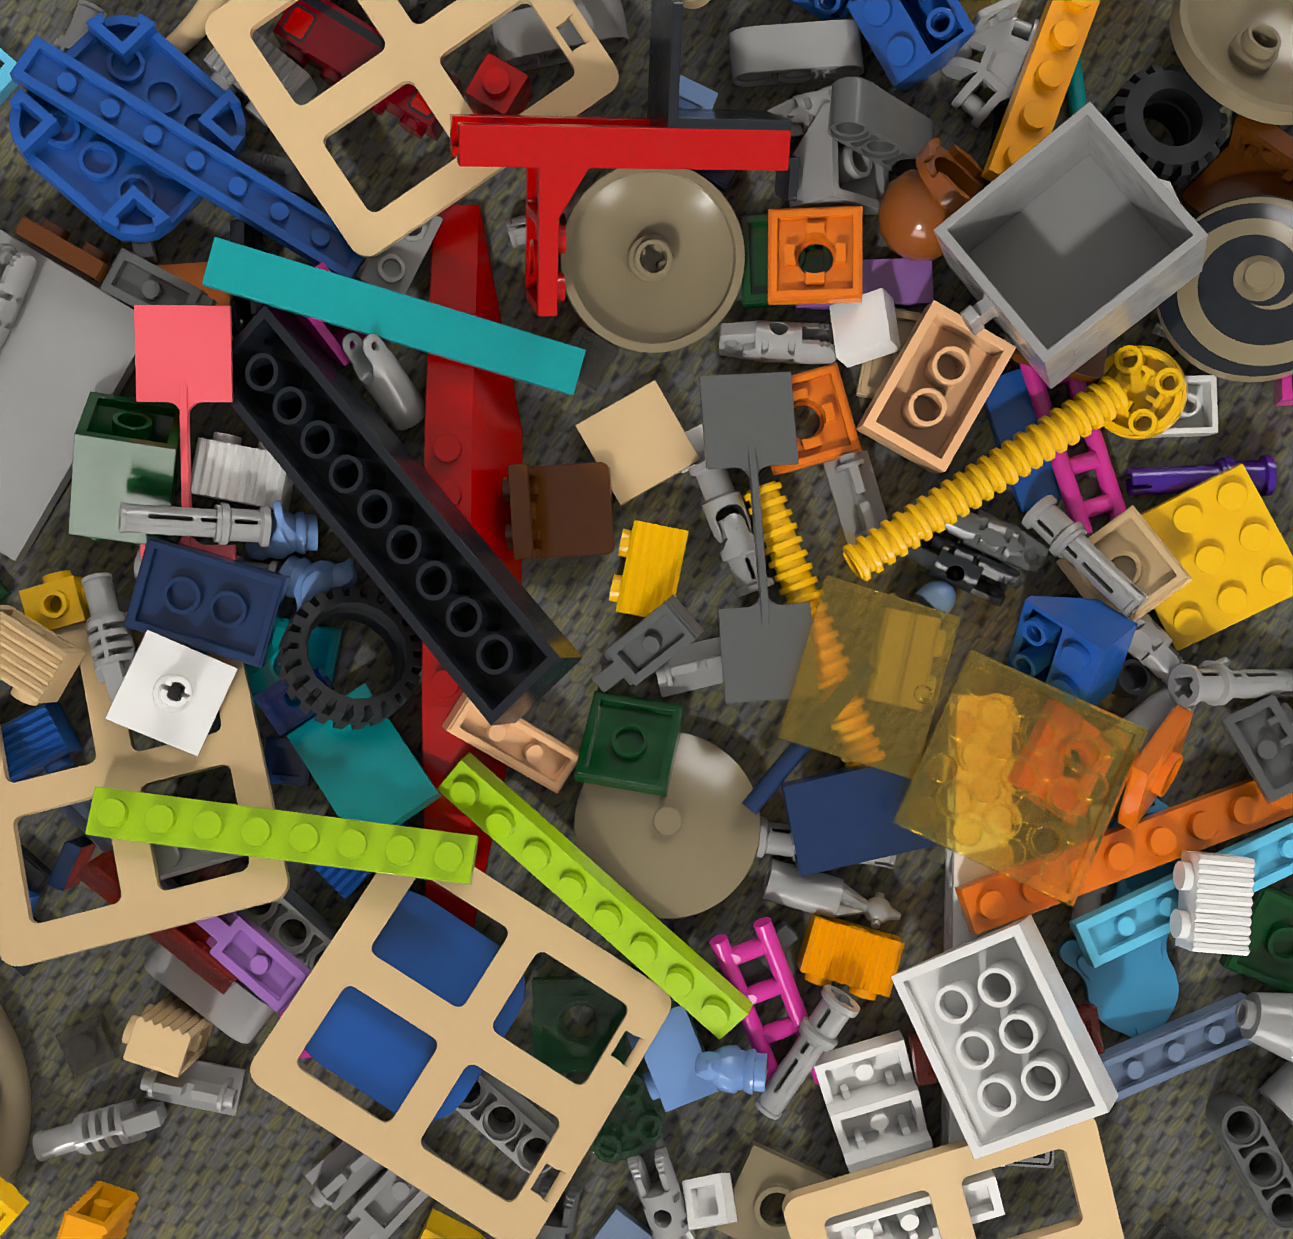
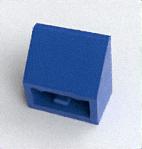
[847,0,977,92]
[1006,595,1138,717]

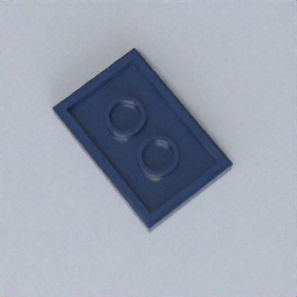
[124,535,290,668]
[781,752,936,876]

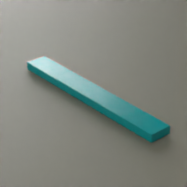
[202,237,586,396]

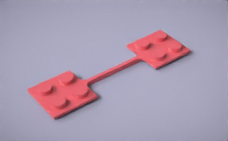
[134,305,237,637]

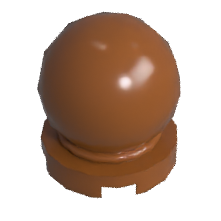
[878,137,985,261]

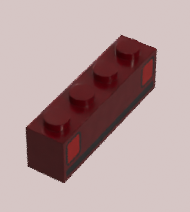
[272,0,465,141]

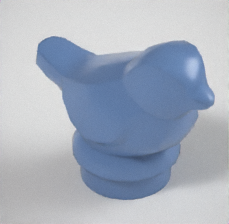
[245,500,318,561]
[279,555,358,611]
[695,1045,768,1095]

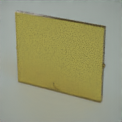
[778,575,961,780]

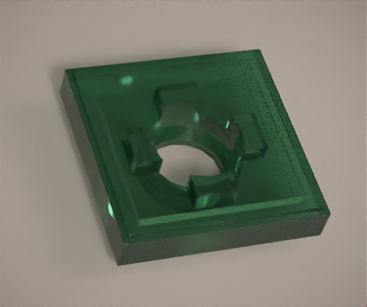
[532,976,627,1073]

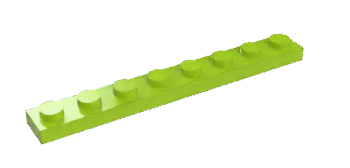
[437,752,753,1040]
[85,786,479,885]

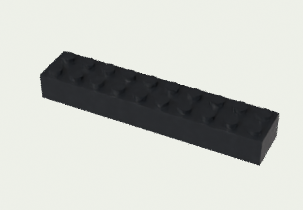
[229,305,583,726]

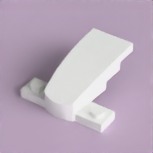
[814,1030,1005,1239]

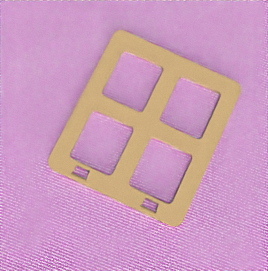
[205,0,619,258]
[0,612,290,966]
[250,867,671,1239]
[782,1118,1124,1239]

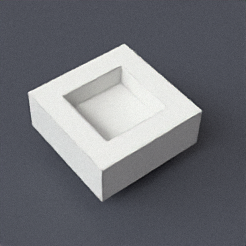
[682,1173,738,1230]

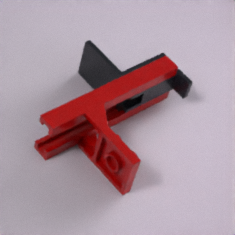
[450,0,800,316]

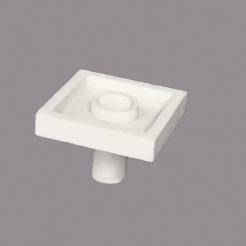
[105,630,237,756]

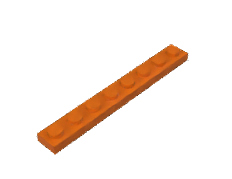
[954,777,1293,935]

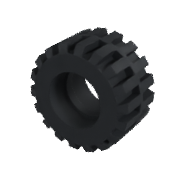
[1101,64,1228,193]

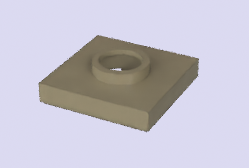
[715,1140,835,1239]

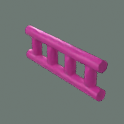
[1019,363,1127,534]
[709,917,819,1085]

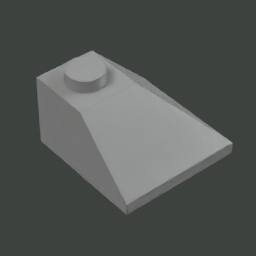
[789,102,889,215]

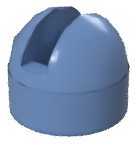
[915,580,956,620]

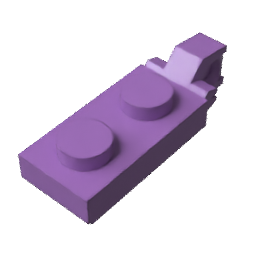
[196,911,311,1014]

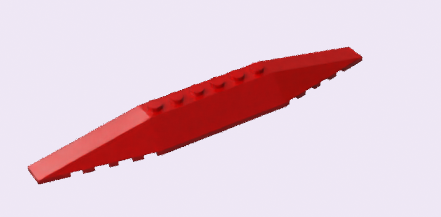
[422,205,523,928]

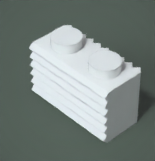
[191,432,294,511]
[1170,850,1256,956]

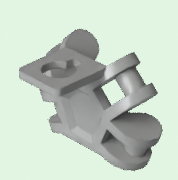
[942,0,1040,129]

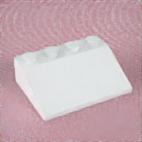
[891,914,1119,1159]

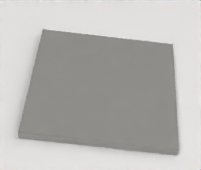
[0,229,135,562]

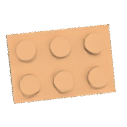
[856,300,1016,474]

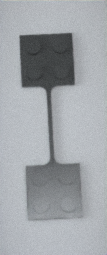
[699,372,818,703]

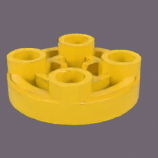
[1103,345,1188,440]

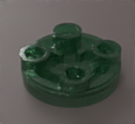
[584,1068,665,1163]

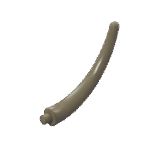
[0,1003,32,1185]

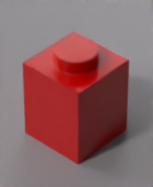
[465,53,533,115]

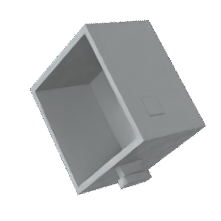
[934,101,1208,389]

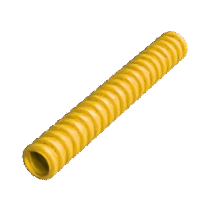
[843,375,1129,581]
[743,481,885,768]

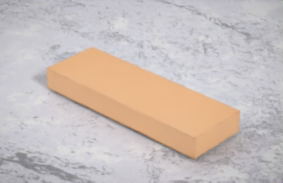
[442,692,579,794]

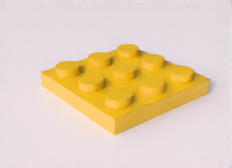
[1140,463,1293,651]

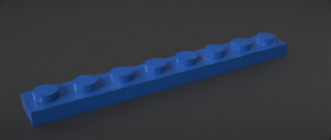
[10,35,366,279]

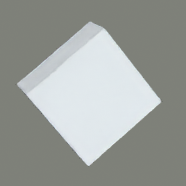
[829,288,901,368]
[1152,375,1218,438]

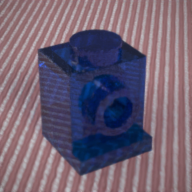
[253,664,334,736]

